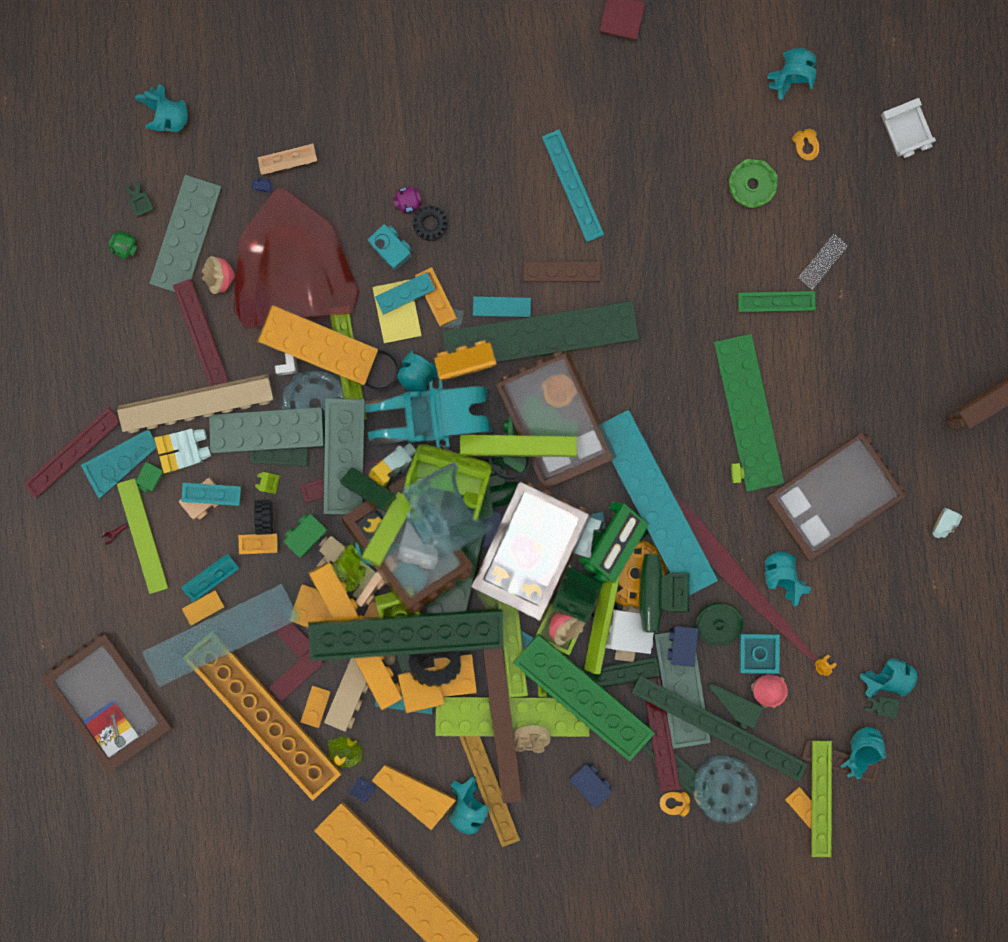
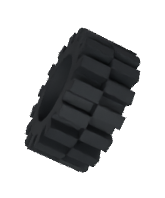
[413,205,448,241]
[254,500,273,535]

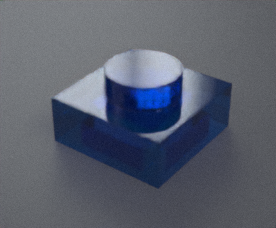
[251,178,273,194]

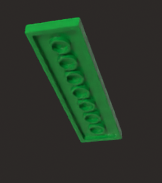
[714,334,784,492]
[513,633,655,761]

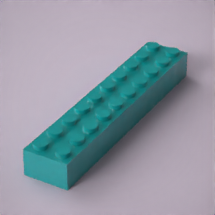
[602,410,718,596]

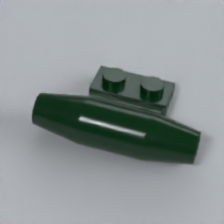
[483,457,530,508]
[639,554,690,633]

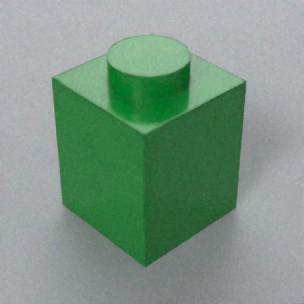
[135,462,164,493]

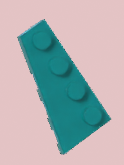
[81,429,157,499]

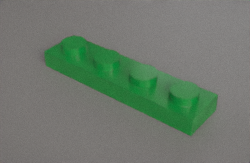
[738,291,815,313]

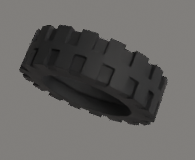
[409,651,461,687]

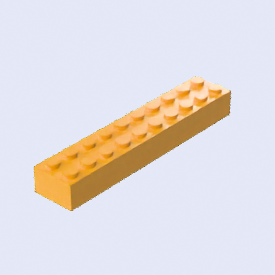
[183,631,342,801]
[314,801,479,942]

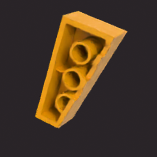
[372,764,456,830]

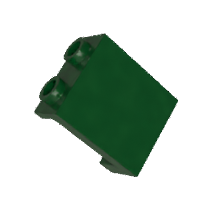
[551,567,603,624]

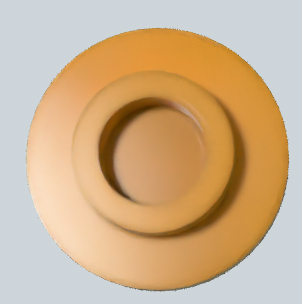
[815,655,837,676]

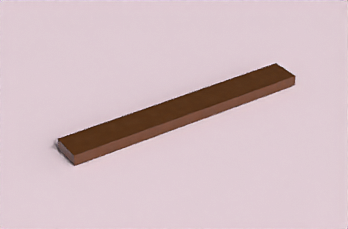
[483,648,522,803]

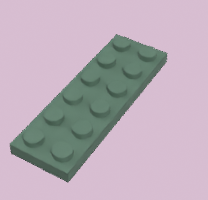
[149,175,222,292]
[324,398,364,514]
[209,407,325,454]
[654,632,711,749]

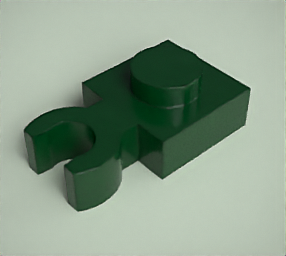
[126,181,154,218]
[864,696,899,719]

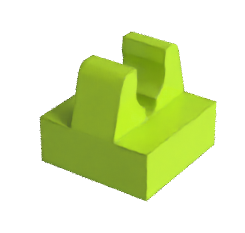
[255,472,280,494]

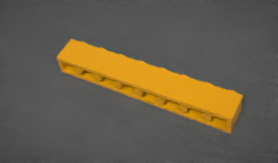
[308,561,402,710]

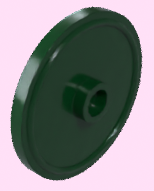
[695,602,743,646]

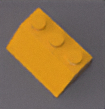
[434,340,496,381]

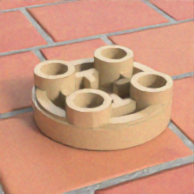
[513,725,551,753]

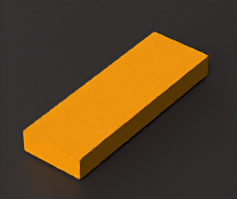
[415,267,457,327]

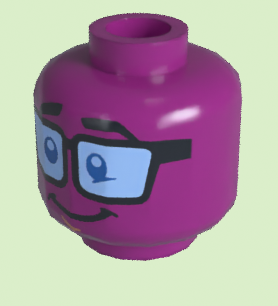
[393,186,422,214]

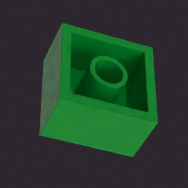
[283,514,329,558]

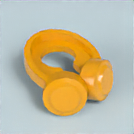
[792,129,819,160]
[660,791,690,817]

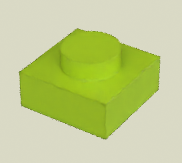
[731,463,744,483]

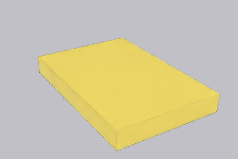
[373,280,422,344]

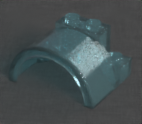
[402,462,494,559]

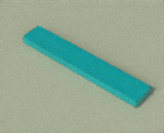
[542,129,604,243]

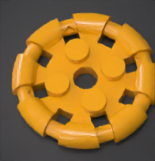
[615,540,668,608]

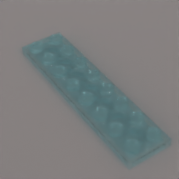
[142,584,299,687]

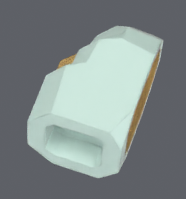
[932,508,962,538]

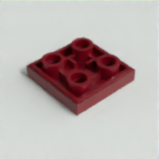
[599,0,645,41]

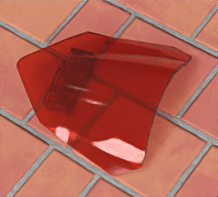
[233,188,359,328]

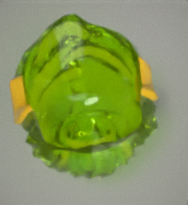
[328,737,363,768]

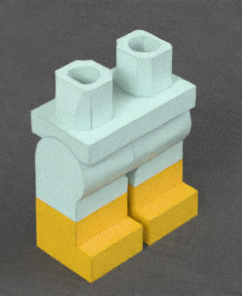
[154,429,212,474]
[368,443,416,488]

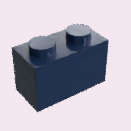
[667,626,698,667]
[569,763,612,808]

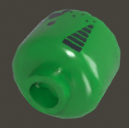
[108,231,138,259]

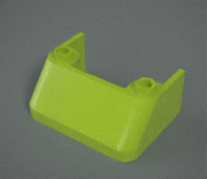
[401,444,492,521]

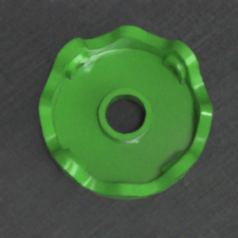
[729,159,777,208]

